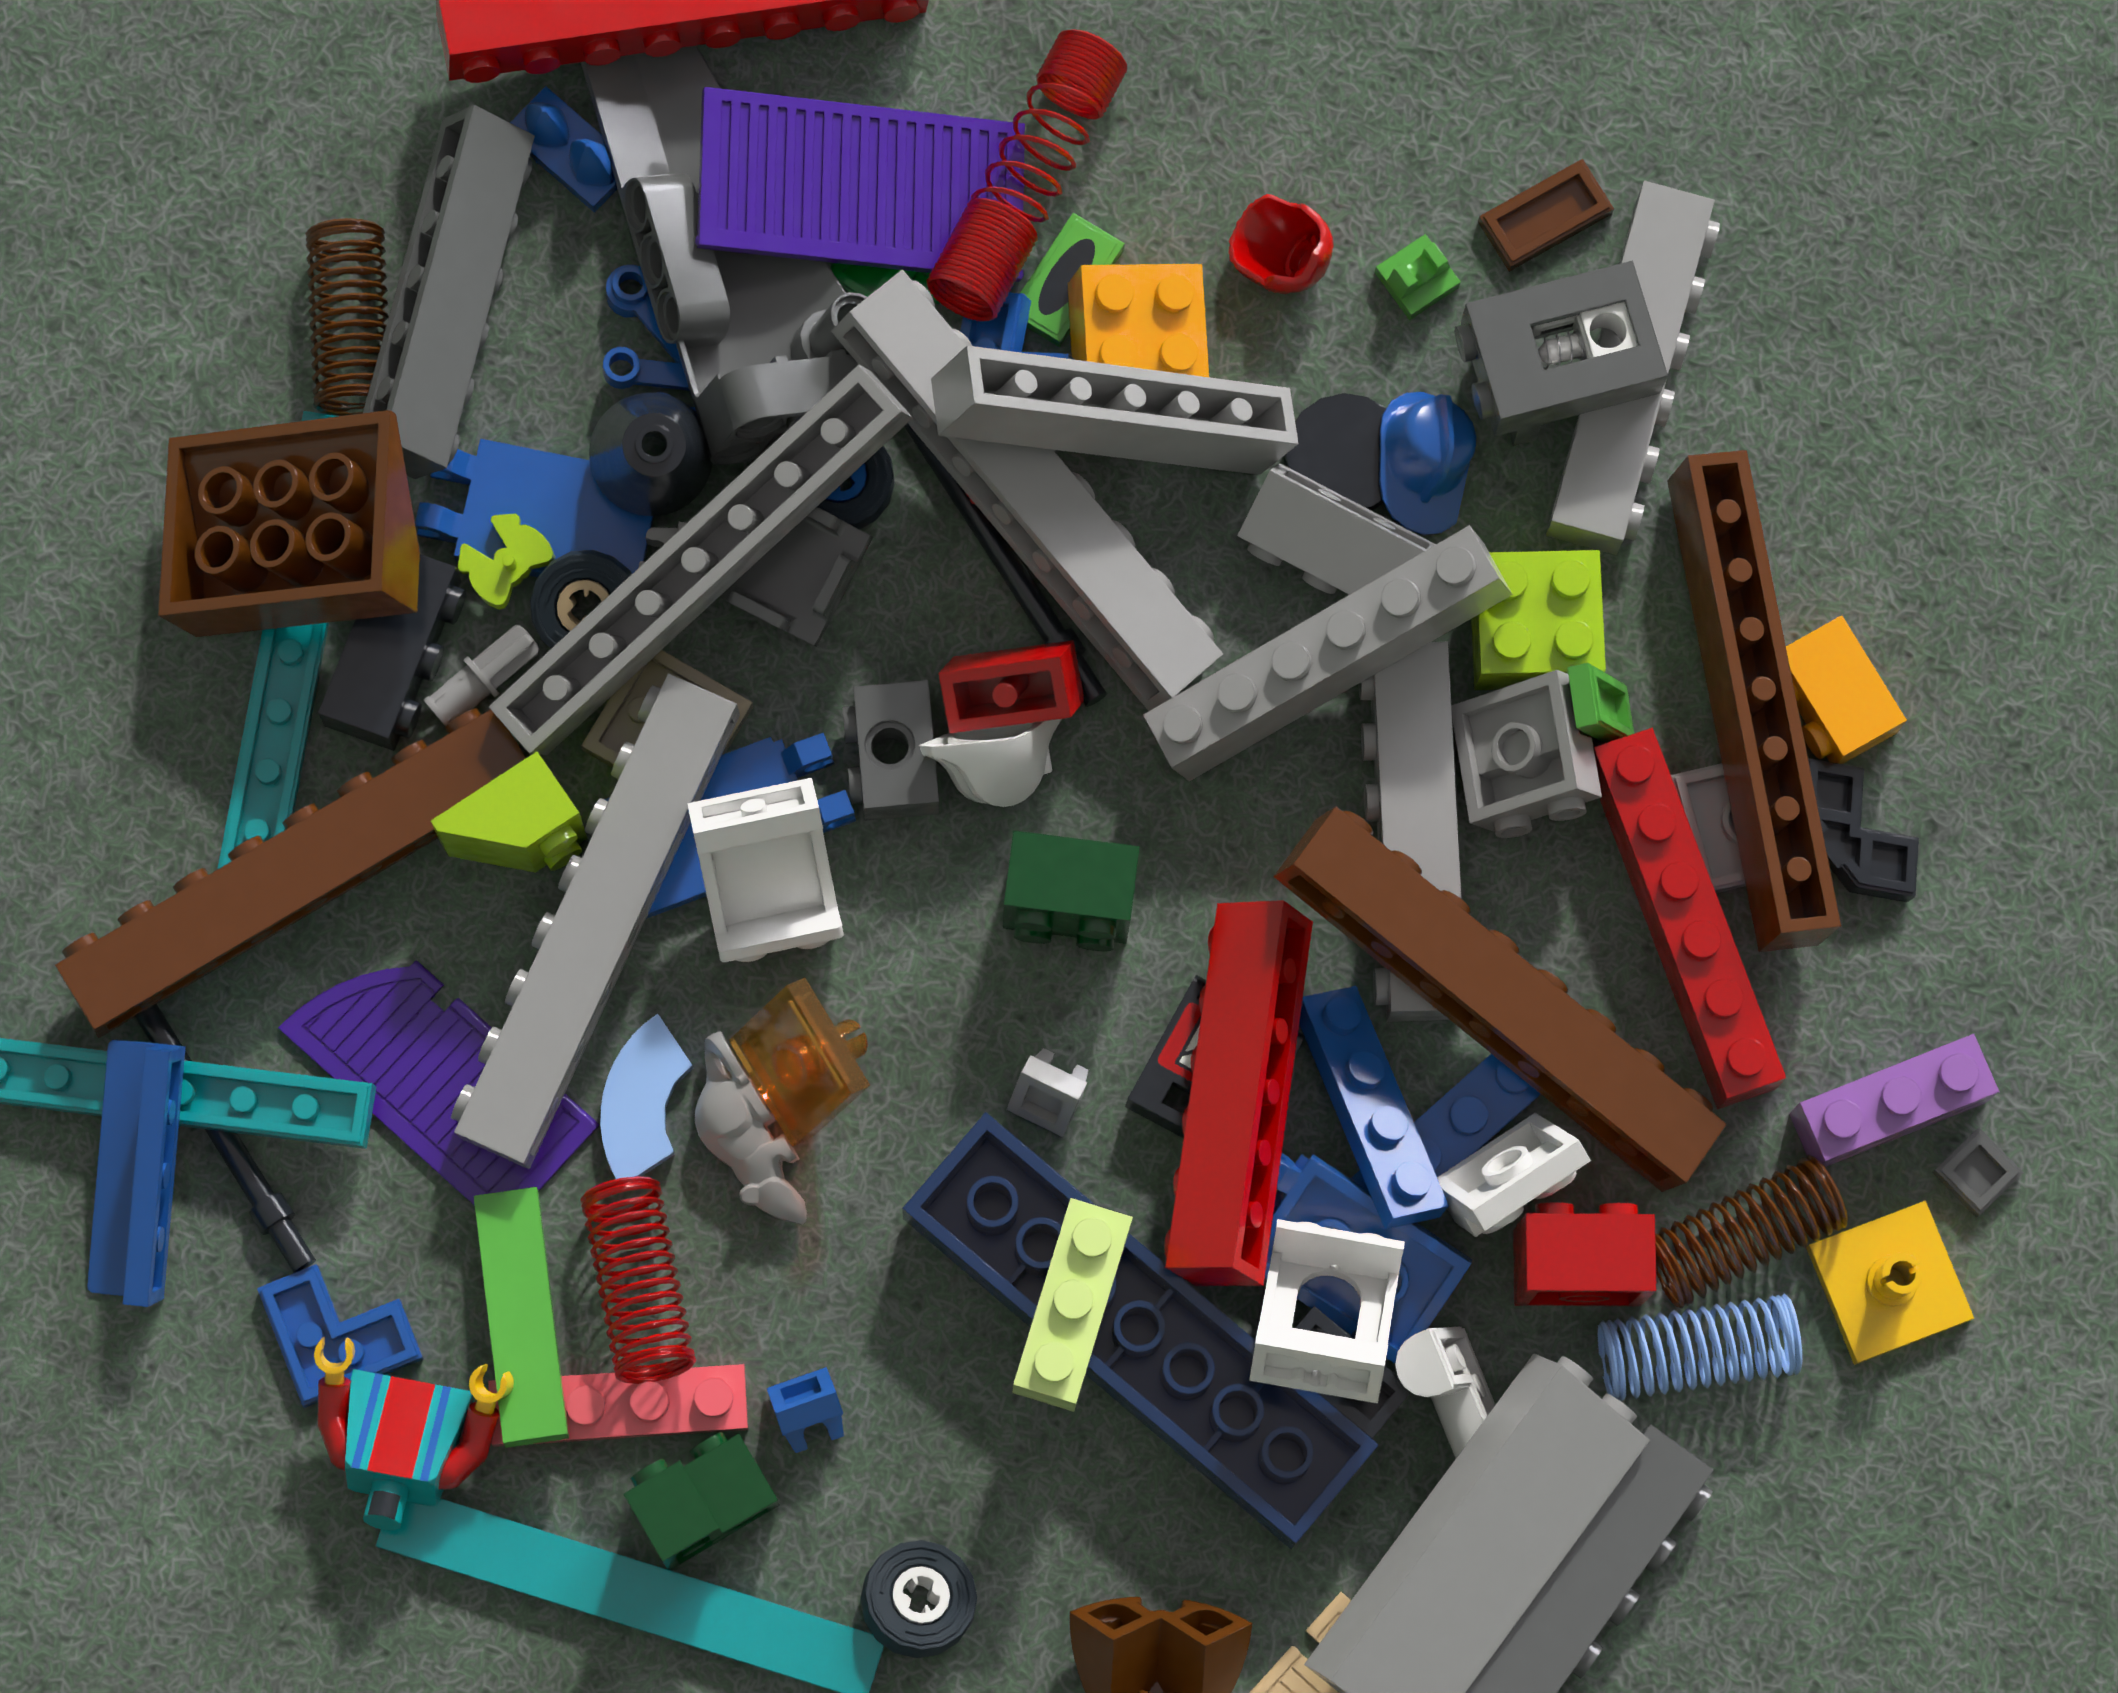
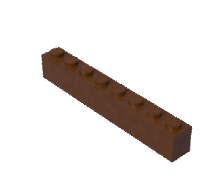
[1667,450,1841,952]
[55,708,526,1038]
[1273,806,1726,1192]

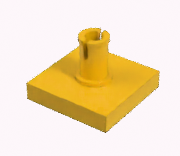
[1806,1200,1974,1365]

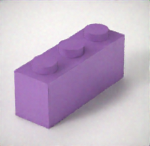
[1789,1034,1999,1167]

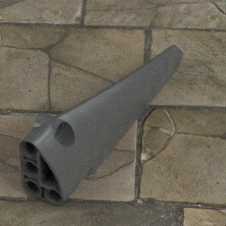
[581,45,867,465]

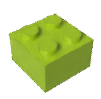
[1471,550,1606,690]

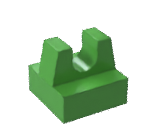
[1374,234,1461,320]

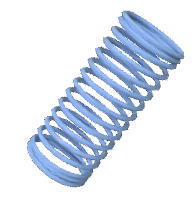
[1598,1293,1802,1401]

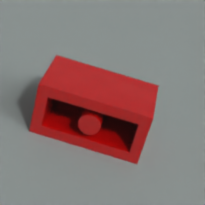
[938,640,1084,734]

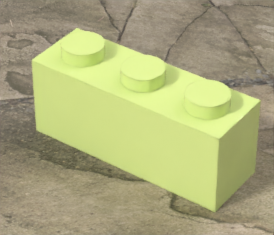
[1012,1198,1133,1412]

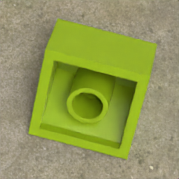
[431,751,587,873]

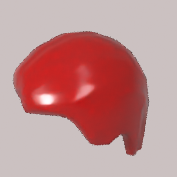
[1228,194,1334,295]

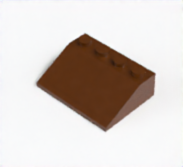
[158,410,420,637]

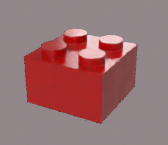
[1513,1202,1656,1306]

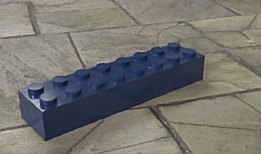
[902,1112,1379,1549]

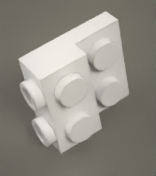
[1437,1113,1591,1237]

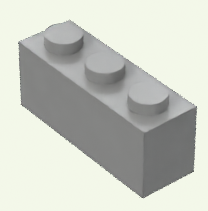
[1237,463,1436,595]

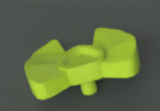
[458,514,555,610]

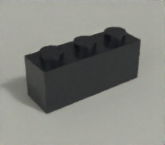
[318,554,466,751]

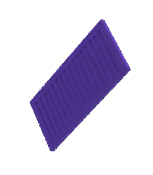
[695,87,1025,282]

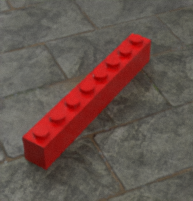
[436,0,929,83]

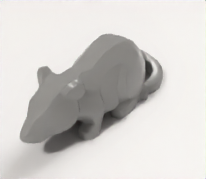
[695,1031,807,1225]

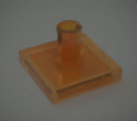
[729,978,870,1147]

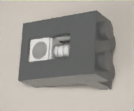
[1455,260,1668,446]

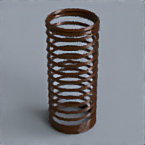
[305,218,389,416]
[1655,1154,1848,1309]

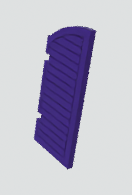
[278,960,600,1206]

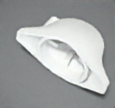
[919,719,1062,807]

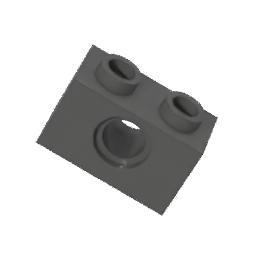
[842,680,939,821]

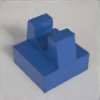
[766,1367,844,1453]

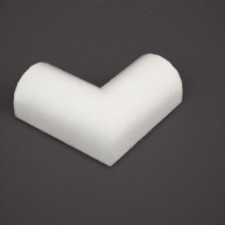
[1395,1327,1495,1458]

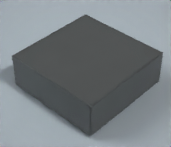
[1932,1127,2024,1218]

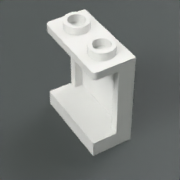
[687,778,844,962]

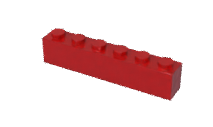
[1594,727,1786,1110]
[1164,900,1313,1286]

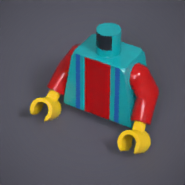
[314,1337,514,1530]

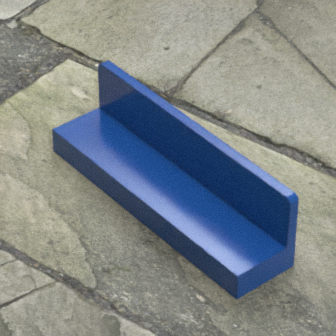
[87,1039,186,1307]

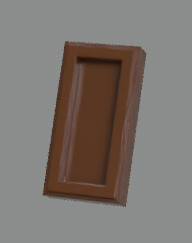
[1478,159,1614,272]

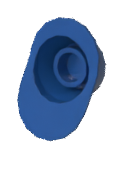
[1379,392,1477,535]

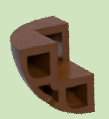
[1070,1597,1252,1693]

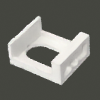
[1249,1219,1405,1403]

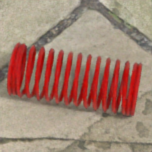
[580,1176,696,1384]

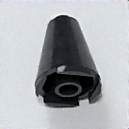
[589,393,712,516]

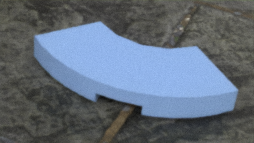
[600,1014,693,1179]

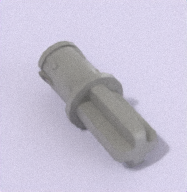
[424,625,540,726]

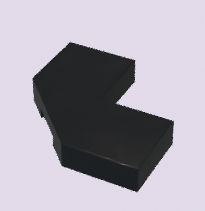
[1808,758,1919,902]

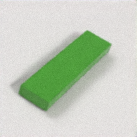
[474,1187,569,1448]

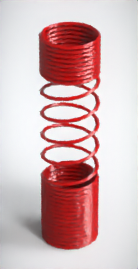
[926,29,1127,321]

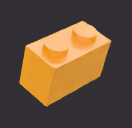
[1786,615,1907,764]

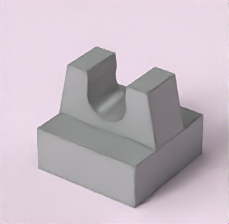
[1006,1048,1088,1137]

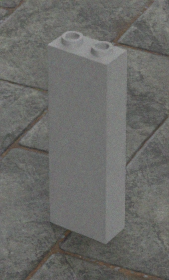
[1304,1354,1650,1693]

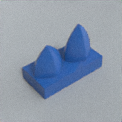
[510,86,618,213]

